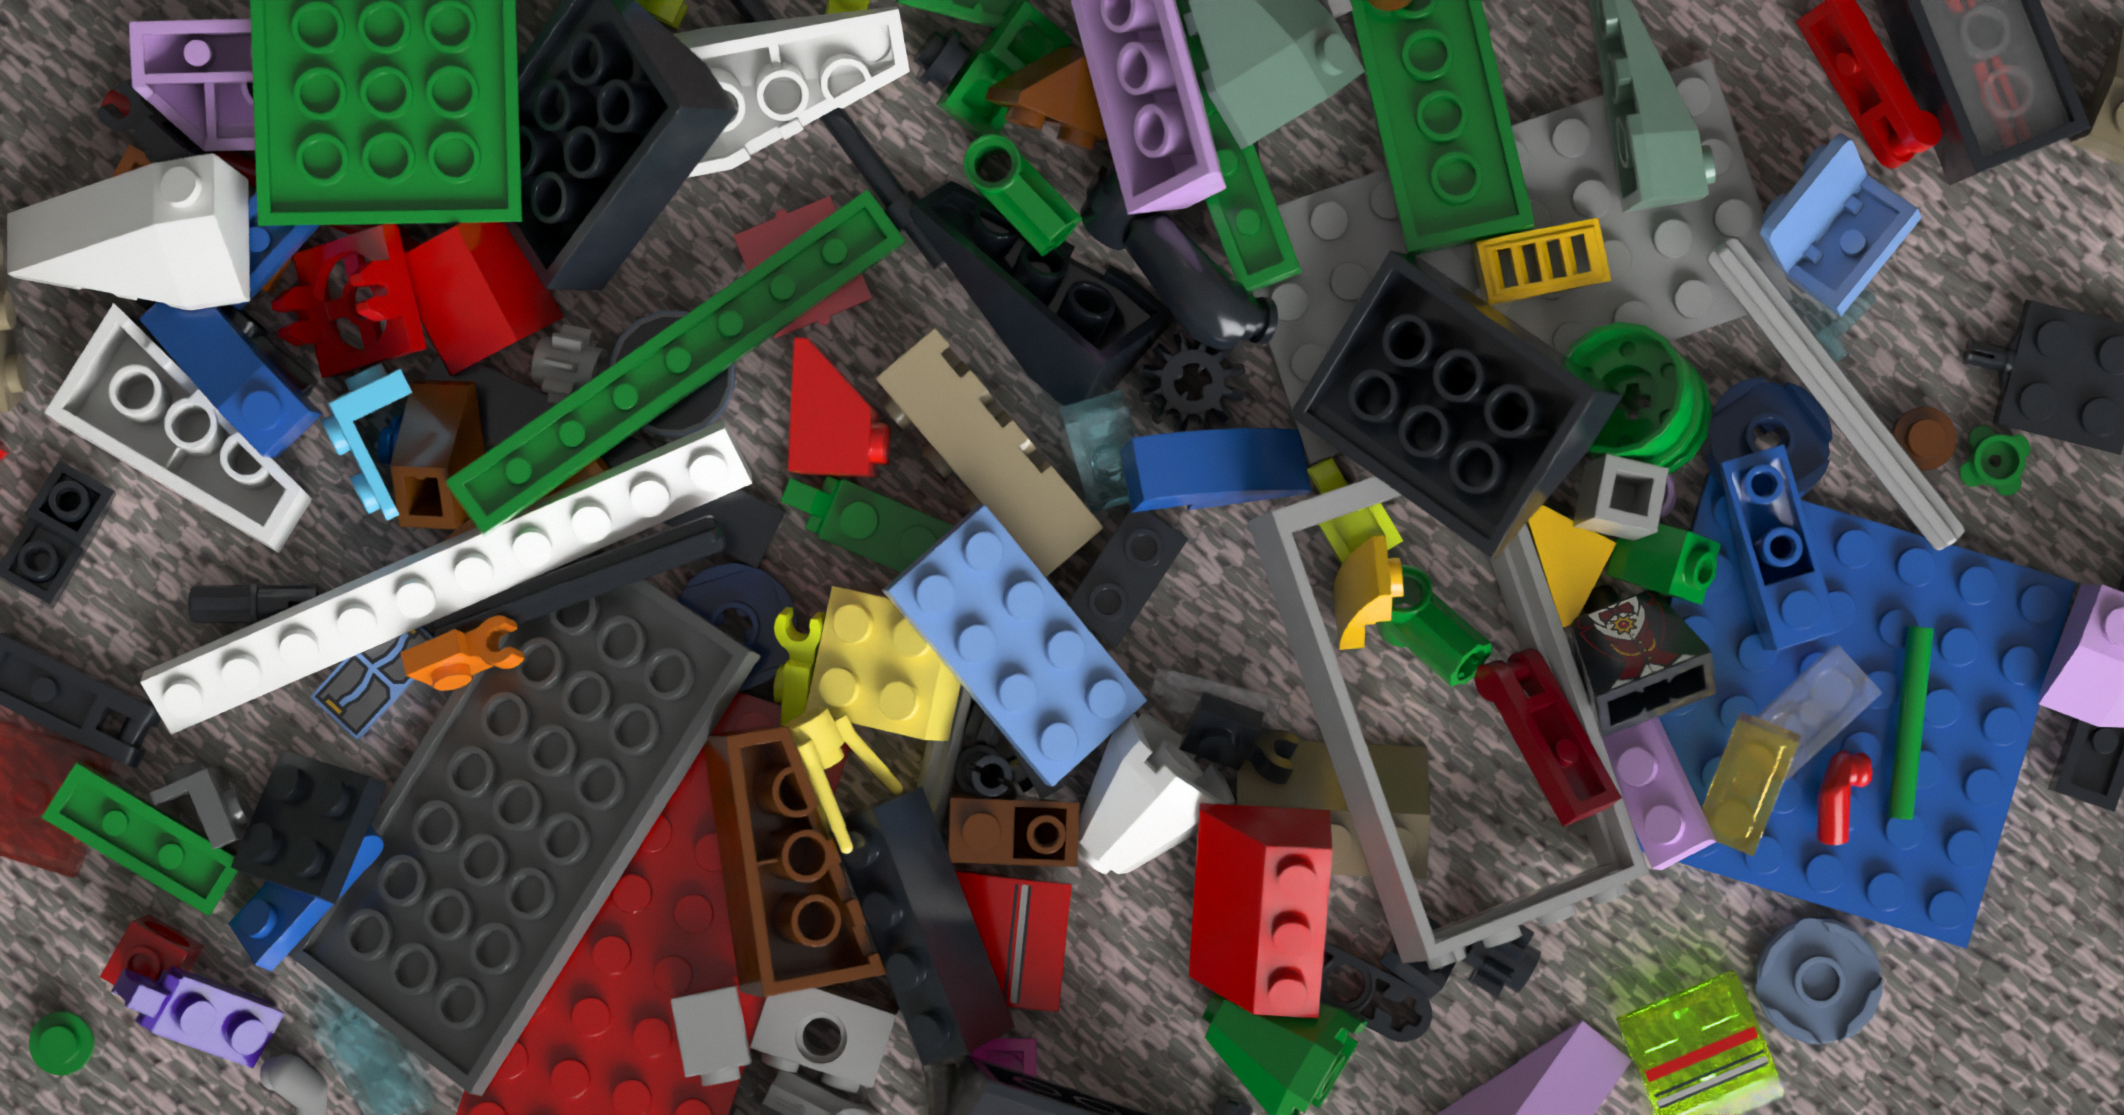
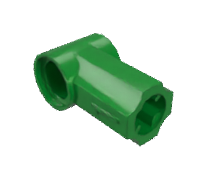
[963,134,1082,257]
[1376,565,1492,687]

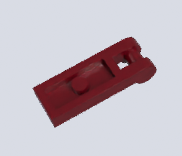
[1474,648,1622,827]

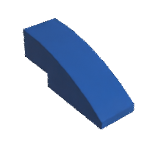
[1120,428,1312,513]

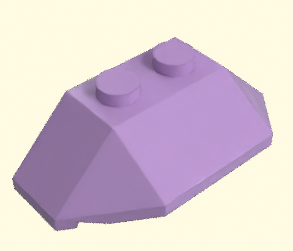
[129,19,255,152]

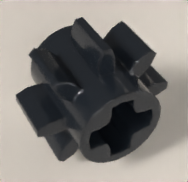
[1461,924,1541,997]

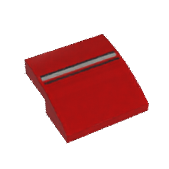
[955,870,1072,1012]

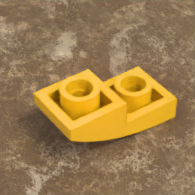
[1333,535,1403,650]

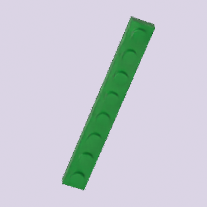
[445,189,905,537]

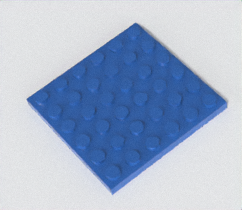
[1634,473,2077,949]

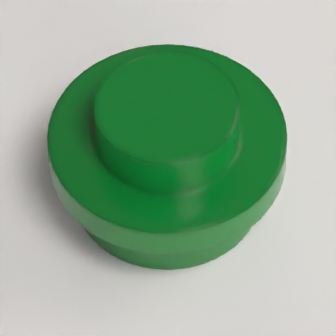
[29,1011,95,1076]

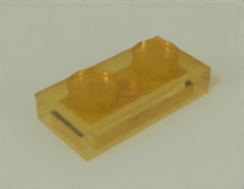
[1702,711,1802,856]

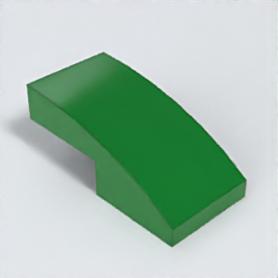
[936,0,1073,139]

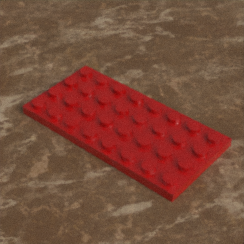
[456,692,856,1115]

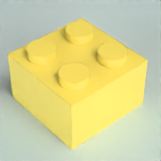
[805,586,961,741]

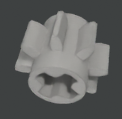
[531,324,609,404]

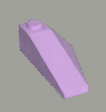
[1436,1019,1632,1115]

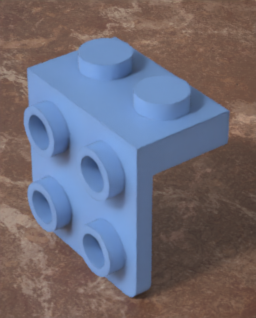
[1760,133,1922,316]

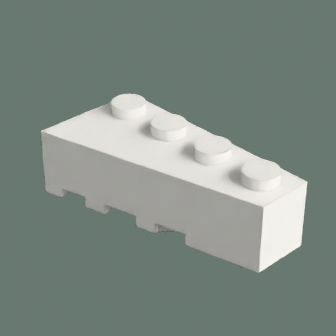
[44,303,312,553]

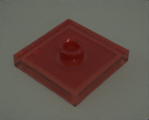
[0,720,114,878]

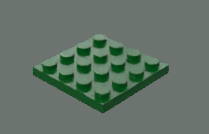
[250,0,522,226]

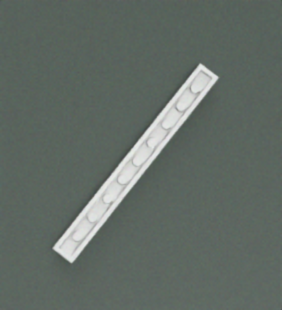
[140,419,752,735]

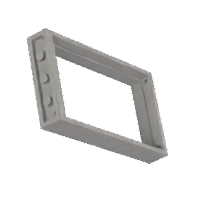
[1247,476,1650,970]

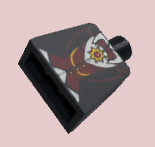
[1570,585,1716,738]

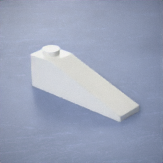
[673,6,910,178]
[7,153,250,311]

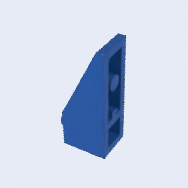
[139,302,323,458]

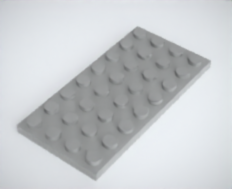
[1250,58,1793,464]

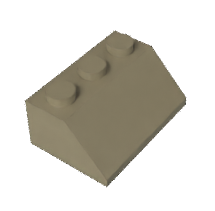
[1234,740,1430,879]

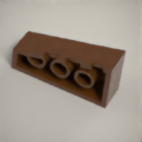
[704,726,887,998]

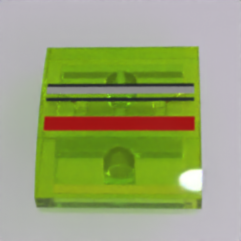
[1616,969,1786,1115]

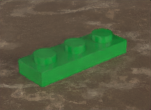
[41,760,238,916]

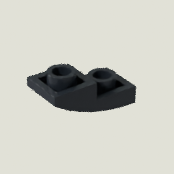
[0,460,116,609]

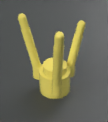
[784,706,903,854]

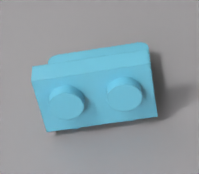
[321,363,412,521]

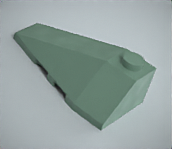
[1183,0,1365,150]
[1588,0,1716,213]

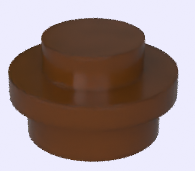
[1892,407,1957,471]

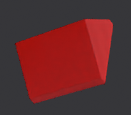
[405,222,564,376]

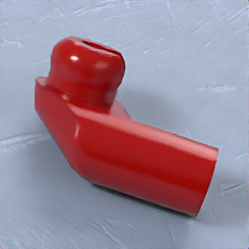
[1816,749,1872,845]

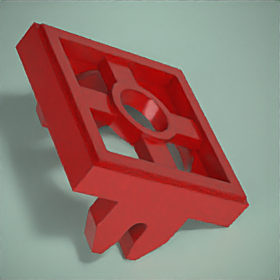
[271,224,427,378]

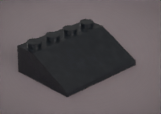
[503,0,738,290]
[1289,250,1623,559]

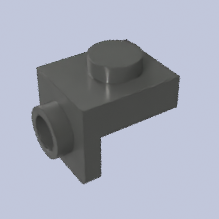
[149,760,252,849]

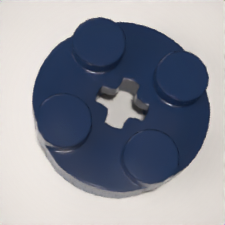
[1700,378,1833,498]
[677,563,799,691]

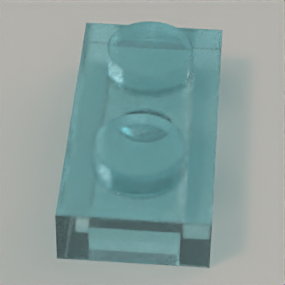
[1060,389,1135,513]
[312,1006,438,1115]

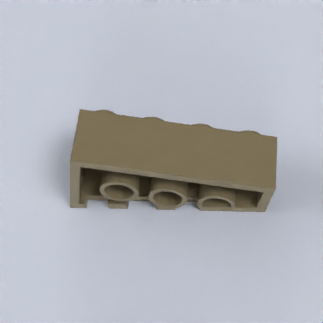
[875,328,1104,577]

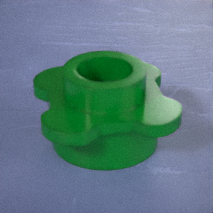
[1959,425,2031,496]

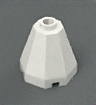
[1078,714,1236,874]

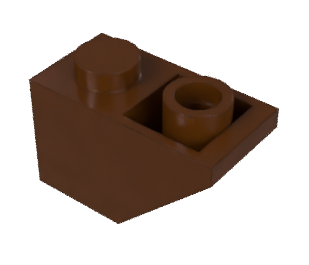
[985,47,1109,151]
[390,380,485,529]
[948,793,1080,867]

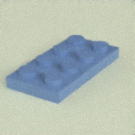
[882,504,1147,787]

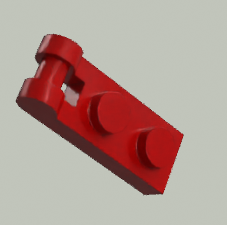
[1795,0,1942,169]

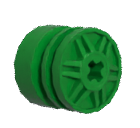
[1564,322,1713,475]

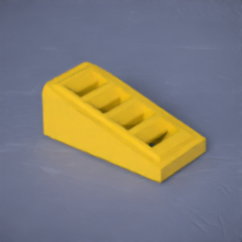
[1471,218,1611,306]

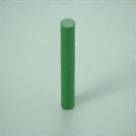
[1887,626,1934,820]

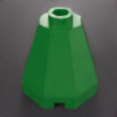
[1202,993,1368,1115]

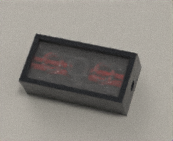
[1874,0,2091,185]

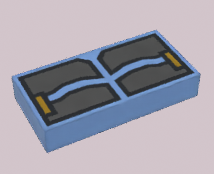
[310,625,435,740]

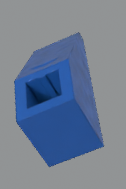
[1719,444,1840,650]

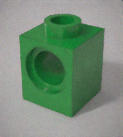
[1606,523,1721,605]

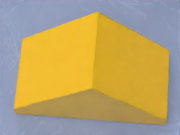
[1526,505,1616,627]

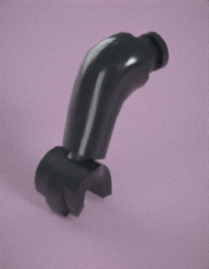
[1080,162,1278,350]

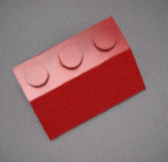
[788,338,891,478]
[1189,803,1333,1018]

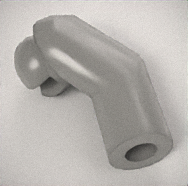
[260,1054,327,1115]

